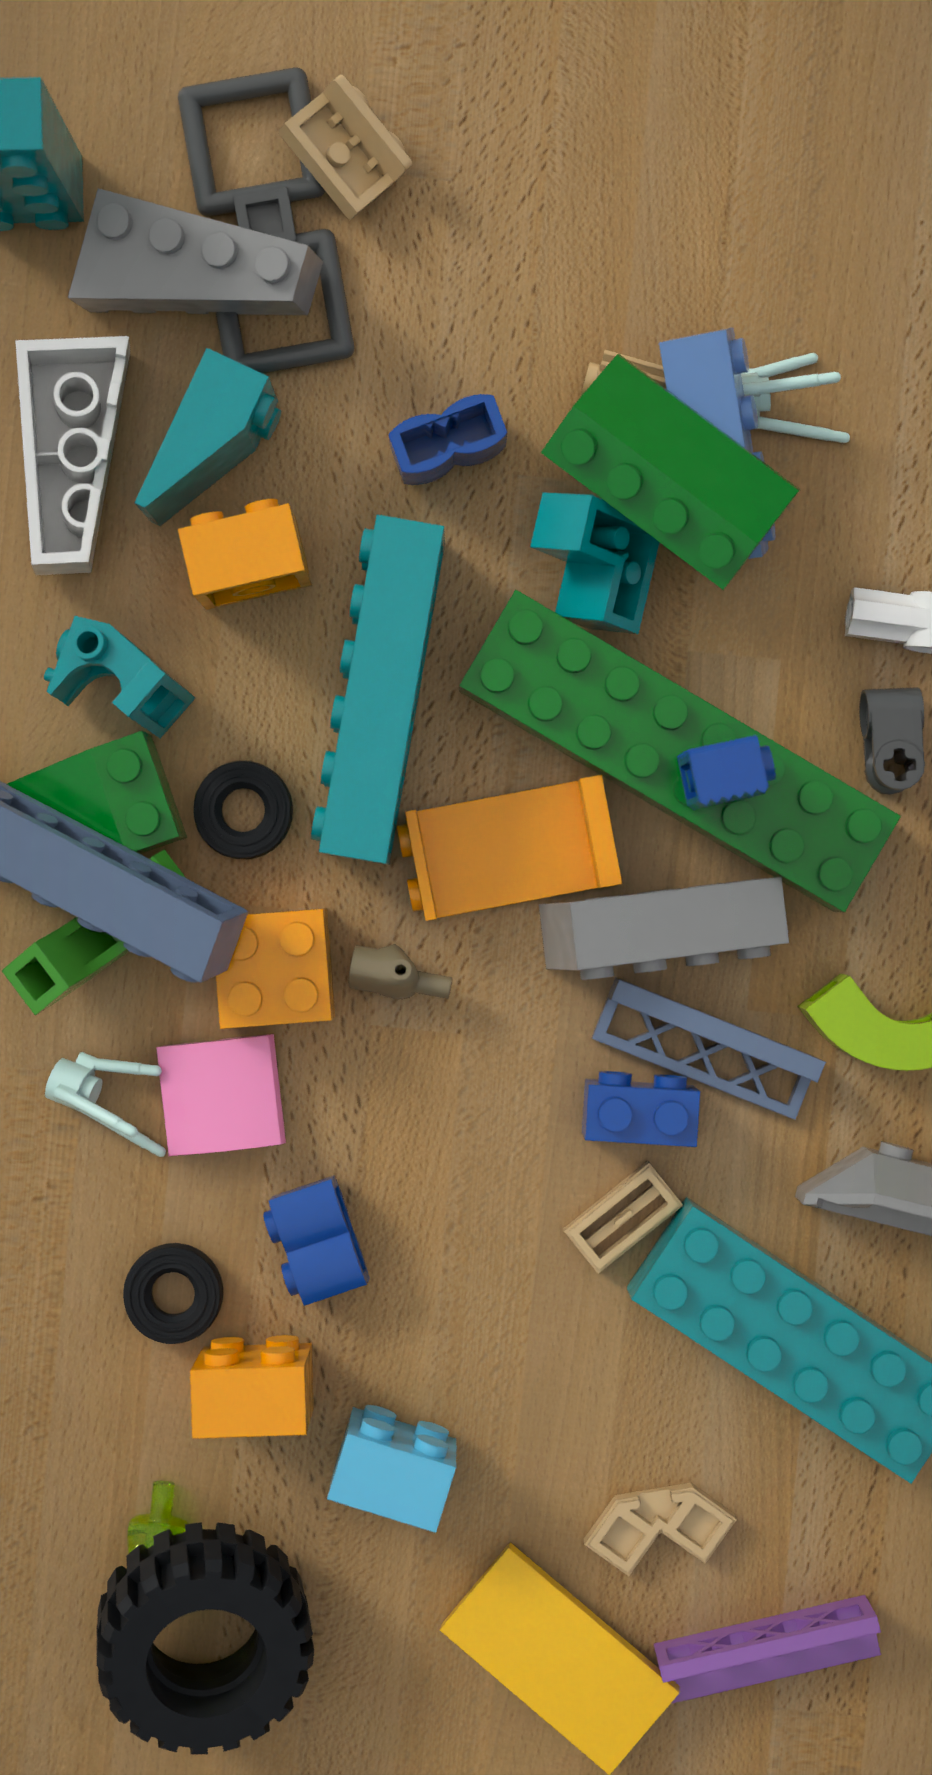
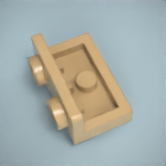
[278,74,412,221]

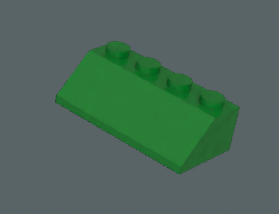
[541,354,800,590]

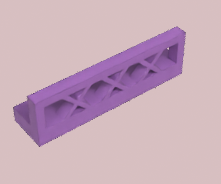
[654,1595,881,1704]

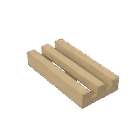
[563,1161,684,1274]

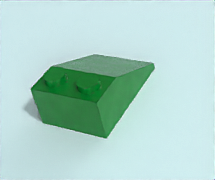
[7,731,187,854]

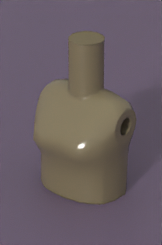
[349,944,452,1000]

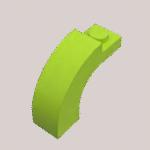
[797,973,932,1071]

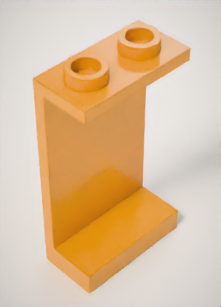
[397,775,622,921]

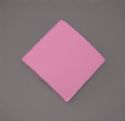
[156,1034,286,1156]

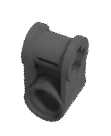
[859,687,925,795]

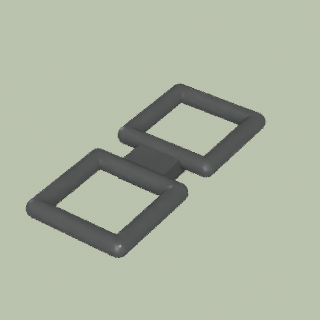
[178,67,354,373]

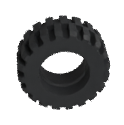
[97,1522,314,1755]

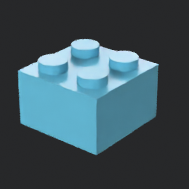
[327,1405,457,1533]

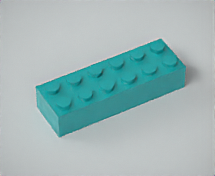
[311,515,445,865]
[626,1197,932,1484]

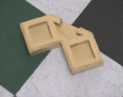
[583,1483,737,1576]

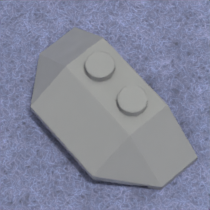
[795,1141,932,1236]

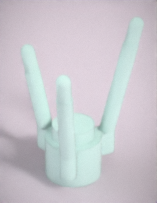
[741,353,850,443]
[45,1052,166,1157]

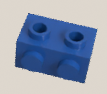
[582,1071,700,1147]

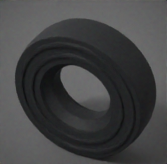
[193,761,293,859]
[123,1243,223,1344]

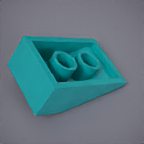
[134,348,282,526]

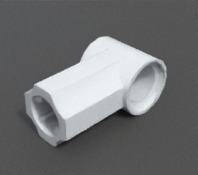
[845,587,932,654]

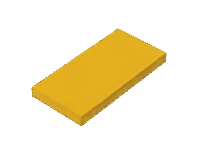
[440,1542,680,1775]

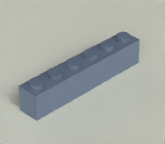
[0,781,249,983]

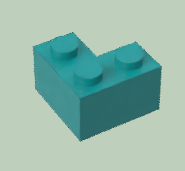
[530,492,660,634]

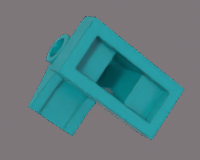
[44,616,196,739]

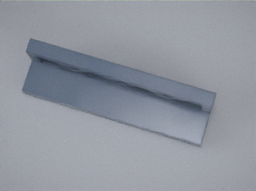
[591,977,826,1120]

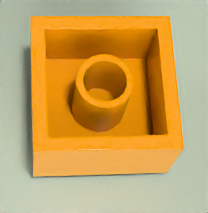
[178,499,312,610]
[216,908,335,1029]
[190,1335,314,1439]

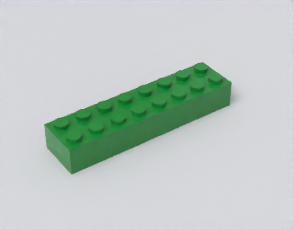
[459,589,901,913]

